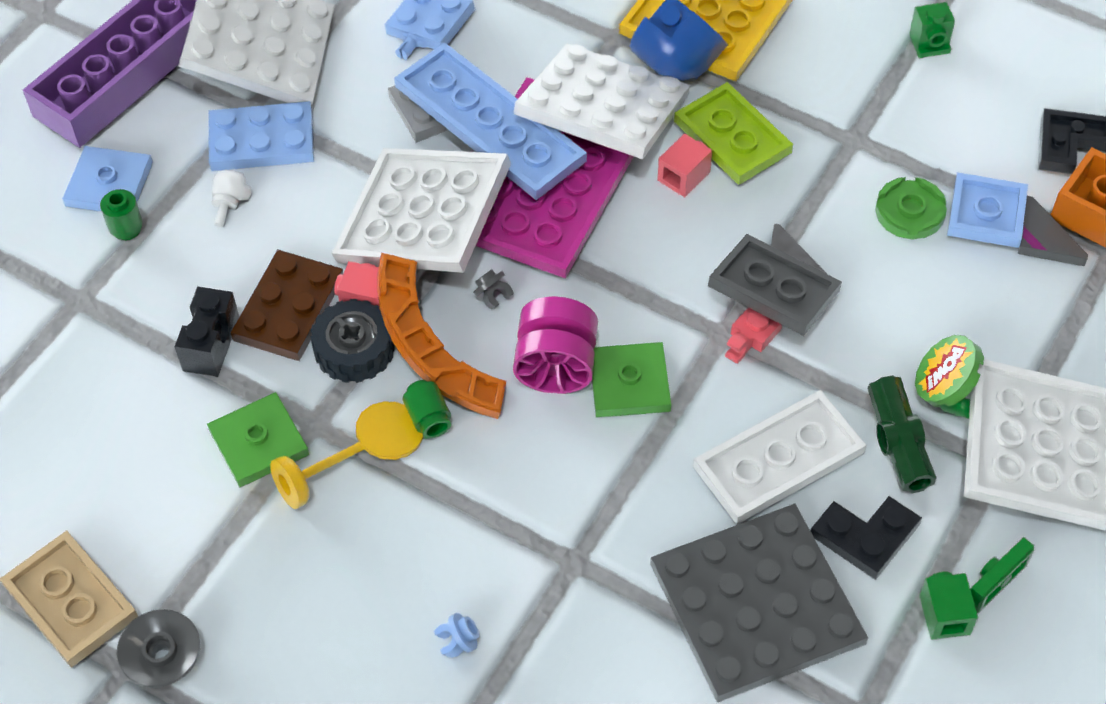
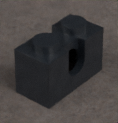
[174,286,240,377]

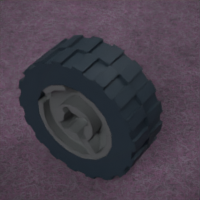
[310,299,395,383]

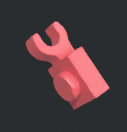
[725,307,782,364]

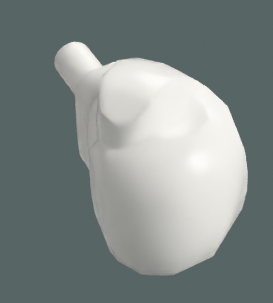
[212,170,251,227]

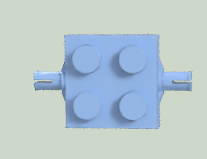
[385,0,475,60]

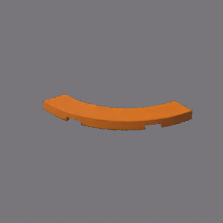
[377,253,506,419]

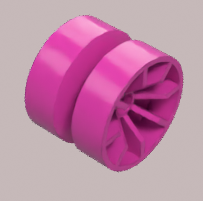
[513,296,598,394]

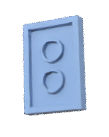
[209,101,314,171]

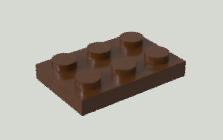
[231,249,344,362]

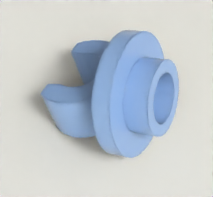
[434,613,479,658]

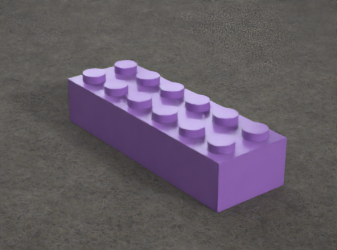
[22,0,197,148]

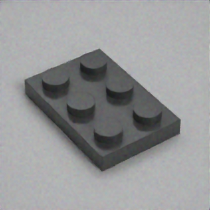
[708,234,842,336]

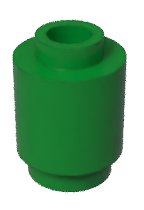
[100,189,143,241]
[402,380,451,439]

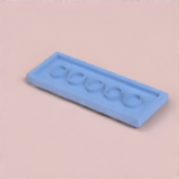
[394,42,587,200]

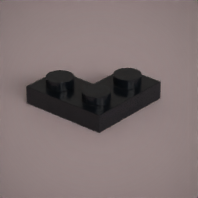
[1038,108,1106,174]
[811,496,922,580]

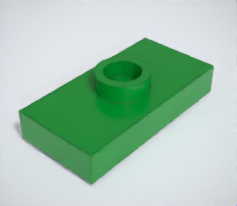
[970,537,1035,614]

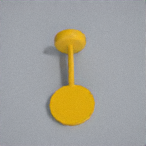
[270,401,423,509]

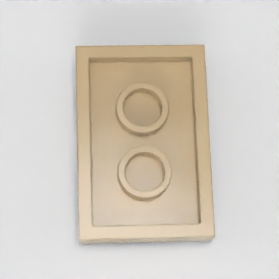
[0,530,138,668]

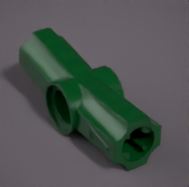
[867,375,937,494]

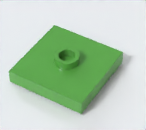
[592,342,671,418]
[207,392,309,488]

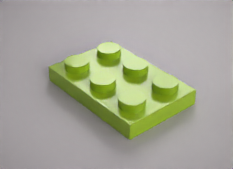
[674,82,793,185]

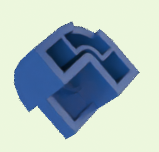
[630,0,728,81]

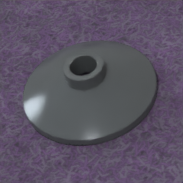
[117,609,200,688]

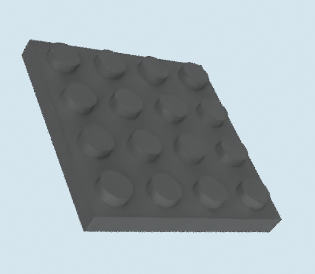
[650,504,868,703]

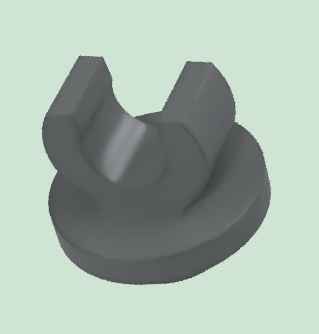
[473,269,513,309]

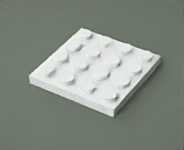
[178,0,334,105]
[513,44,690,159]
[332,148,511,273]
[964,359,1106,531]

